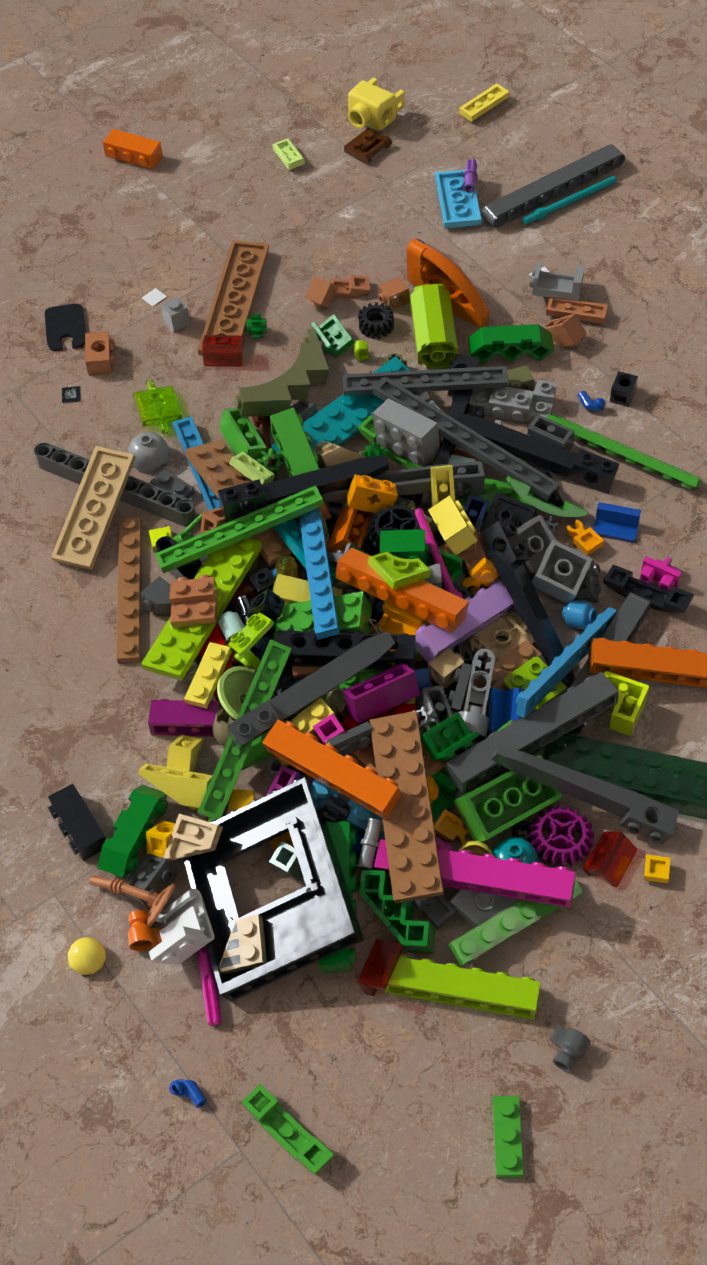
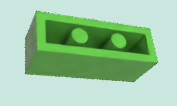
[219,408,267,463]

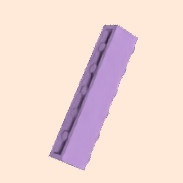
[415,579,516,663]

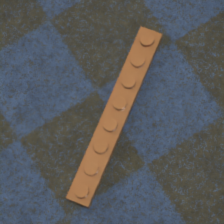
[117,517,141,664]

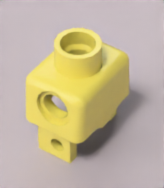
[348,78,405,131]

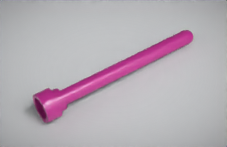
[415,508,464,599]

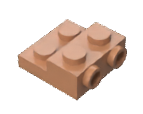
[169,575,218,628]

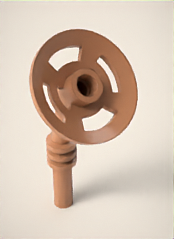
[89,875,176,927]

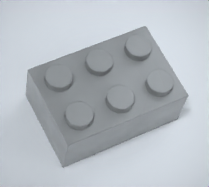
[372,398,440,467]

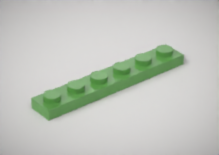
[448,881,584,966]

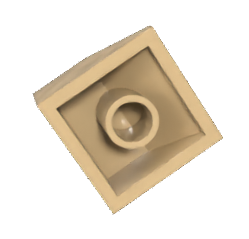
[312,441,366,469]

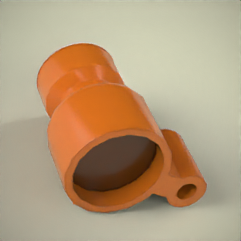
[128,910,162,952]

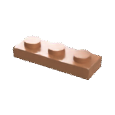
[546,297,608,324]

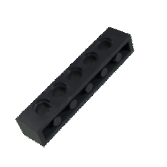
[276,629,416,671]

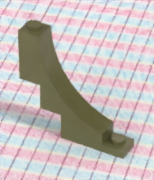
[235,329,329,417]

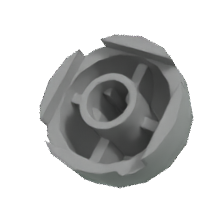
[128,432,170,473]

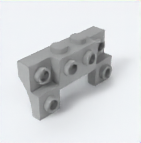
[468,380,557,423]

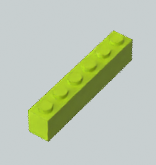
[384,954,540,1020]

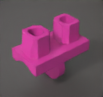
[640,556,682,591]

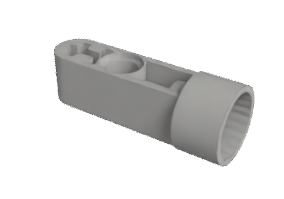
[457,649,495,740]

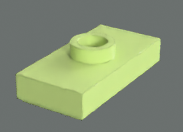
[272,138,305,170]
[229,452,275,484]

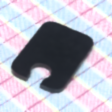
[45,304,86,351]

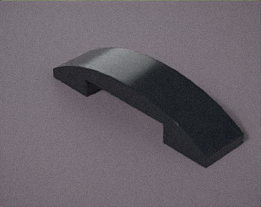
[603,565,694,613]

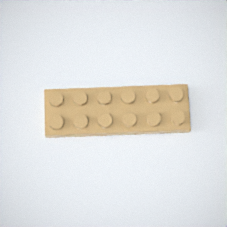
[51,446,136,570]

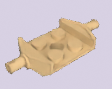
[468,612,536,662]

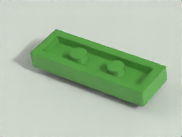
[493,1096,523,1178]

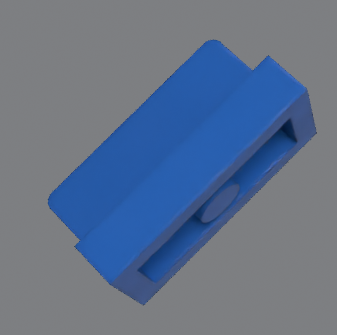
[593,502,641,543]
[489,687,524,733]

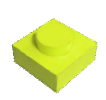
[149,526,172,552]

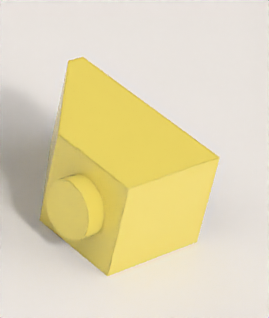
[167,735,204,772]

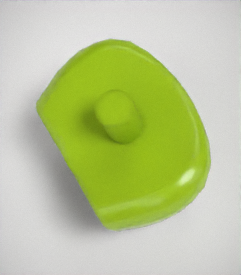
[354,340,369,361]

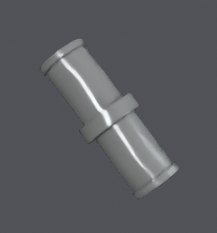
[357,818,383,870]

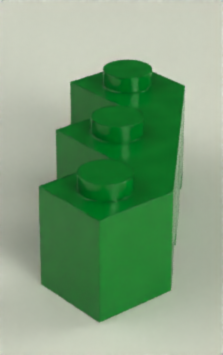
[468,324,554,364]
[97,784,168,878]
[359,870,436,953]

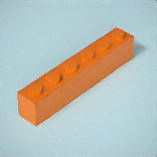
[335,548,469,633]
[588,638,707,688]
[262,719,402,820]

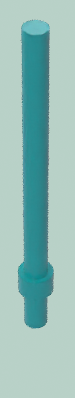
[522,176,617,225]

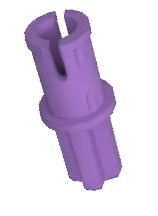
[463,159,478,193]

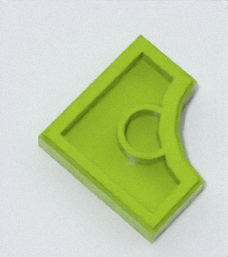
[368,551,431,590]

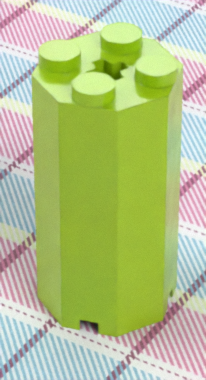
[410,284,458,370]

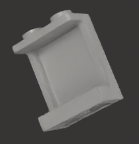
[530,261,585,301]

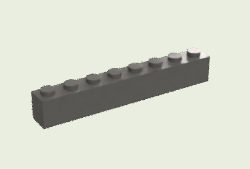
[446,672,619,795]

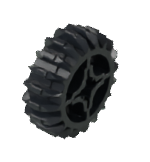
[368,502,421,550]

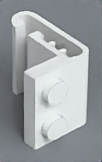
[149,888,214,965]

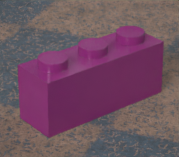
[343,663,420,723]
[148,699,221,737]

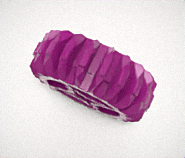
[529,804,594,867]

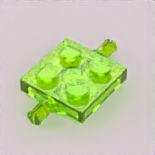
[133,380,182,434]

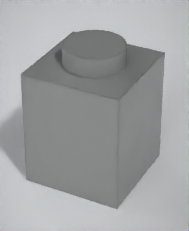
[161,297,190,333]

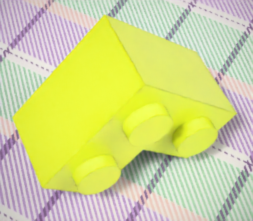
[604,670,649,736]

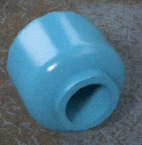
[562,599,597,630]

